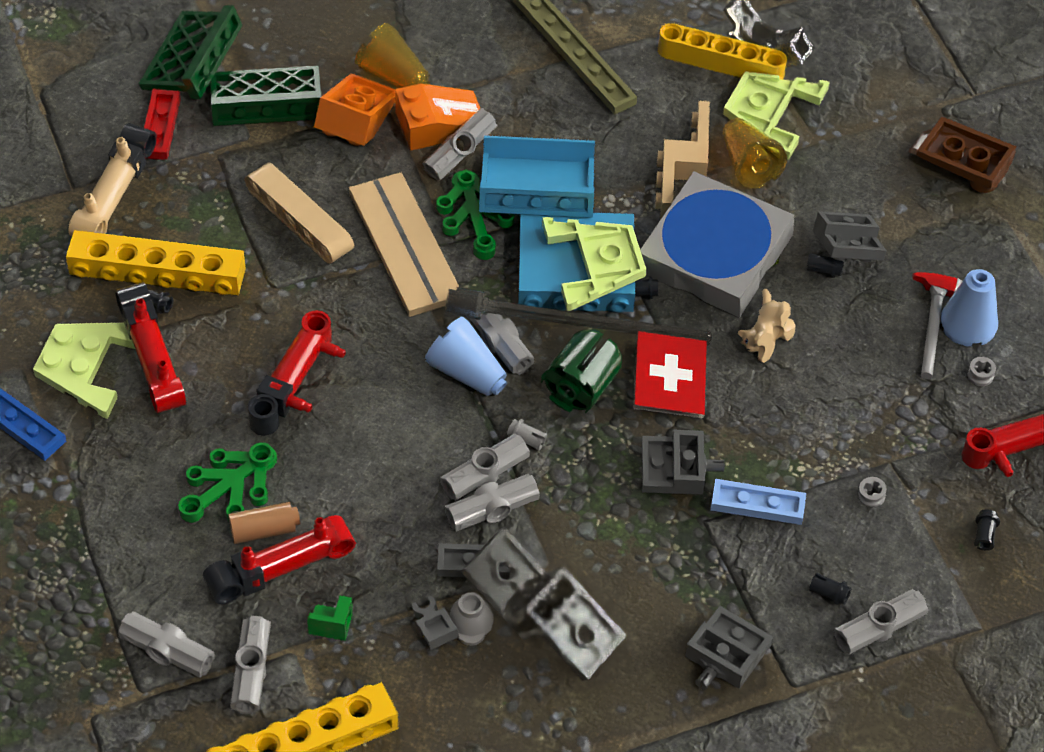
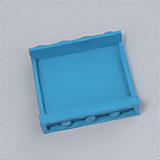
[479,136,595,217]
[518,213,635,312]

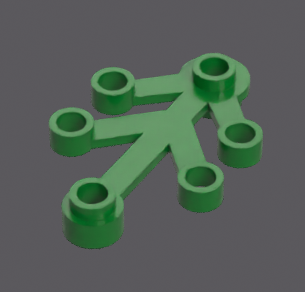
[436,170,515,260]
[178,443,277,523]

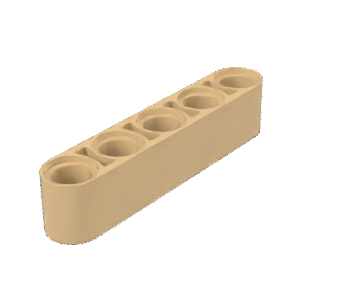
[245,162,354,264]

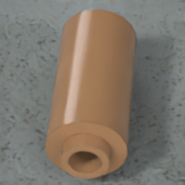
[228,502,300,544]

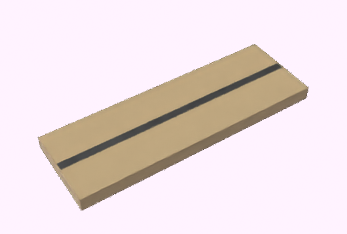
[349,172,463,317]

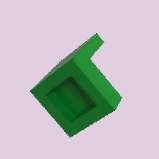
[307,596,353,641]

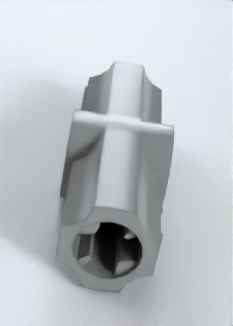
[422,108,497,181]
[466,297,534,375]
[440,434,530,501]
[445,474,540,532]
[834,589,928,655]
[118,611,215,678]
[231,616,271,714]

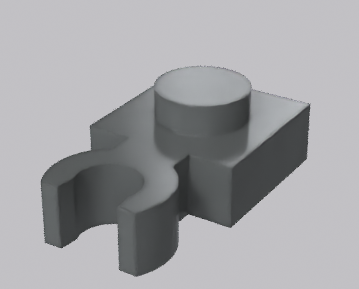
[412,595,459,650]

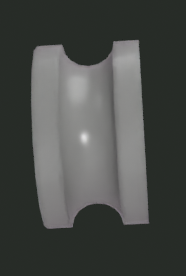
[967,357,996,386]
[858,477,887,507]

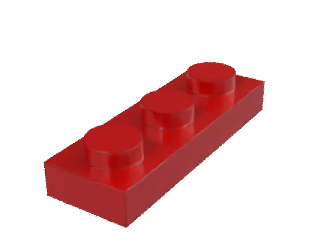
[144,89,181,160]

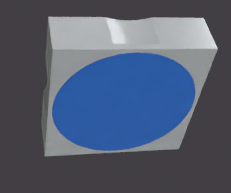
[640,171,794,318]

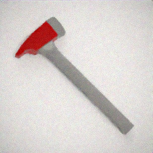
[912,272,962,379]

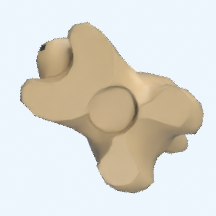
[738,289,795,363]

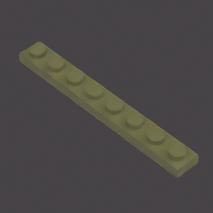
[512,0,637,115]

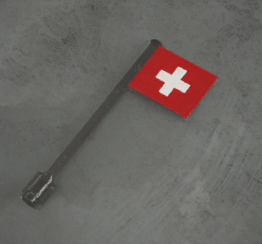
[445,287,712,418]

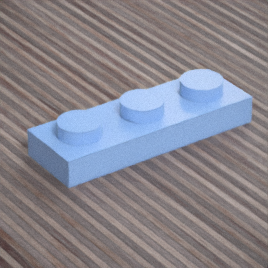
[711,479,806,525]

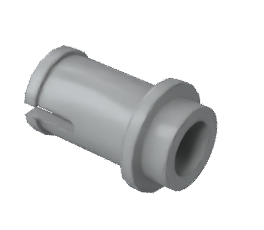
[507,419,547,451]

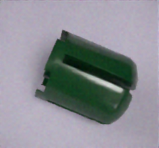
[541,329,622,413]

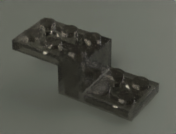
[461,527,626,681]

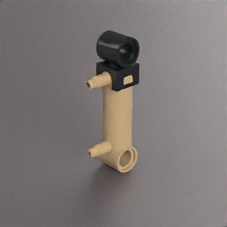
[69,123,157,236]

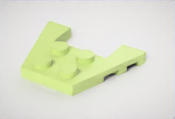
[723,72,829,160]
[542,217,646,311]
[33,323,135,419]

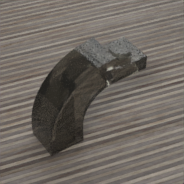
[723,0,815,67]

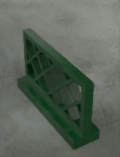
[139,5,243,99]
[211,66,322,126]

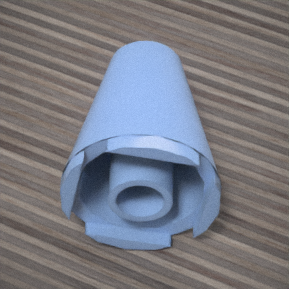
[940,269,998,346]
[425,317,507,396]

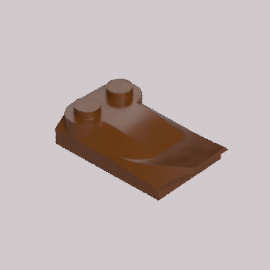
[908,117,1017,193]

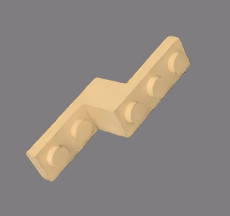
[655,101,710,220]

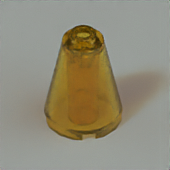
[354,23,430,88]
[722,118,788,189]

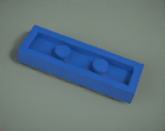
[0,388,66,461]

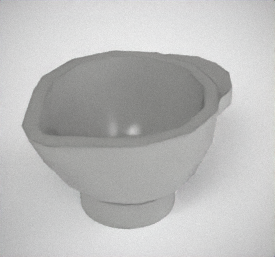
[449,592,494,646]

